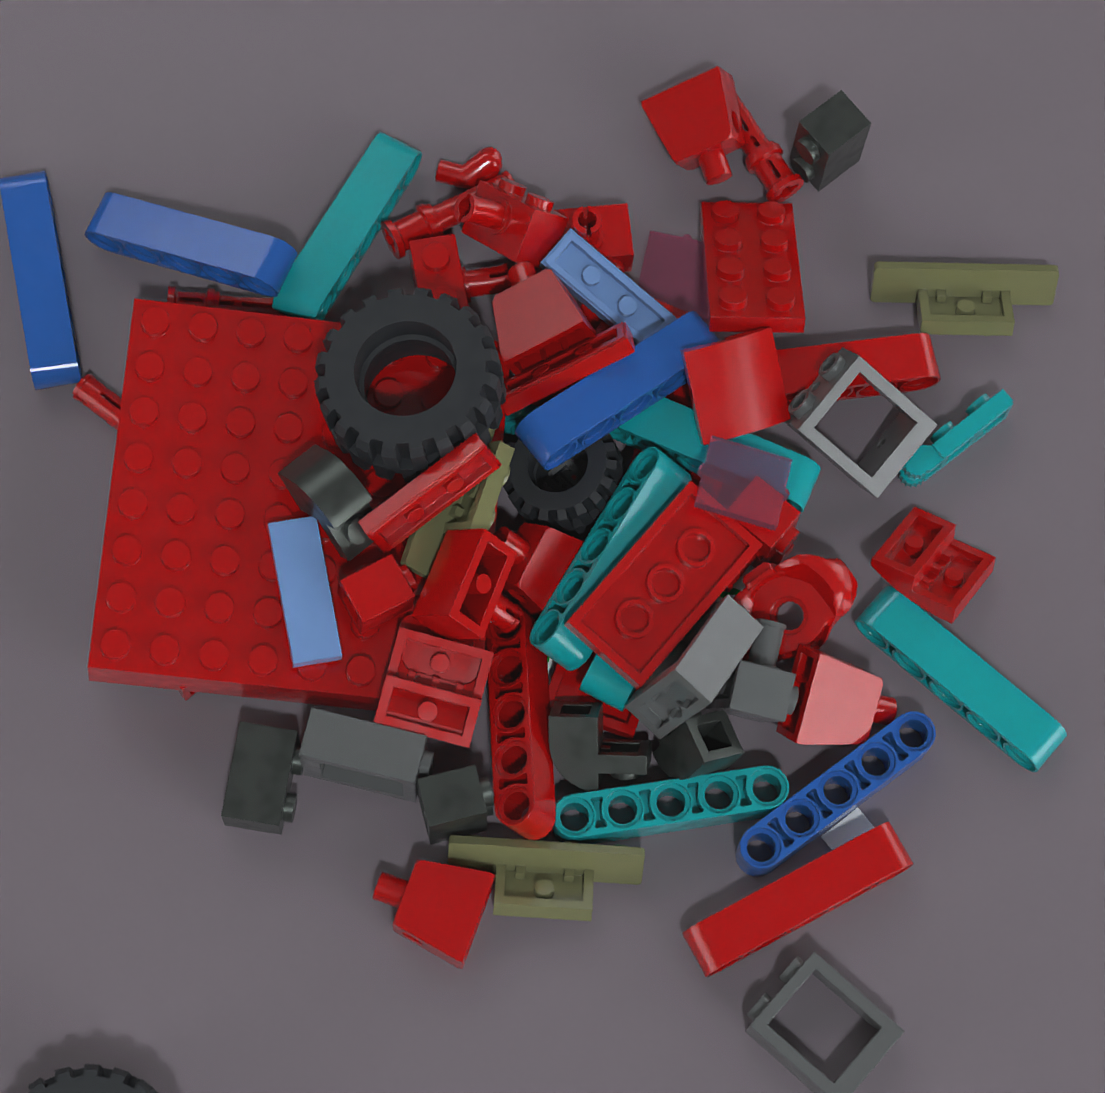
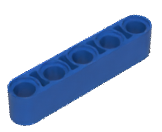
[0,170,82,391]
[84,192,298,297]
[515,311,721,471]
[735,711,936,877]

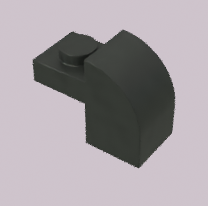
[278,444,373,561]
[549,701,652,791]
[652,710,744,780]

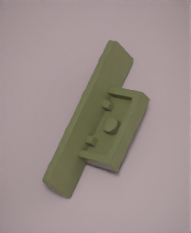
[870,262,1059,336]
[400,428,515,580]
[448,835,645,921]

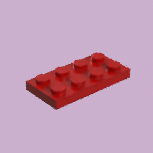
[700,200,806,333]
[564,480,763,690]

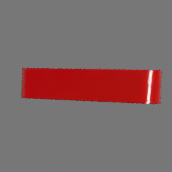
[776,333,941,407]
[486,610,556,840]
[682,821,914,977]

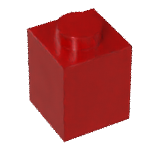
[337,554,417,635]

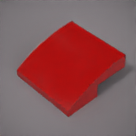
[681,326,791,445]
[871,506,996,624]
[374,627,494,748]

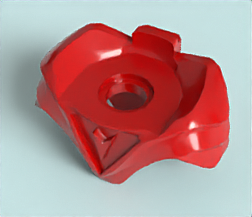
[733,554,858,662]

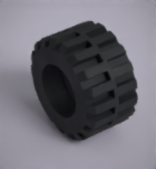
[503,434,627,539]

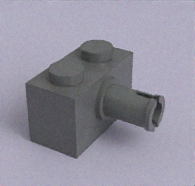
[706,618,798,722]

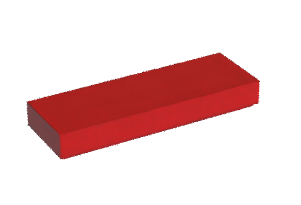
[501,322,635,416]
[358,433,502,553]

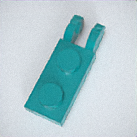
[898,389,1014,488]

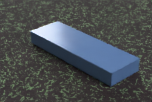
[539,228,677,346]
[268,516,342,668]

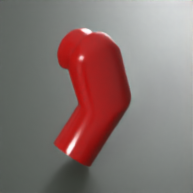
[435,147,502,189]

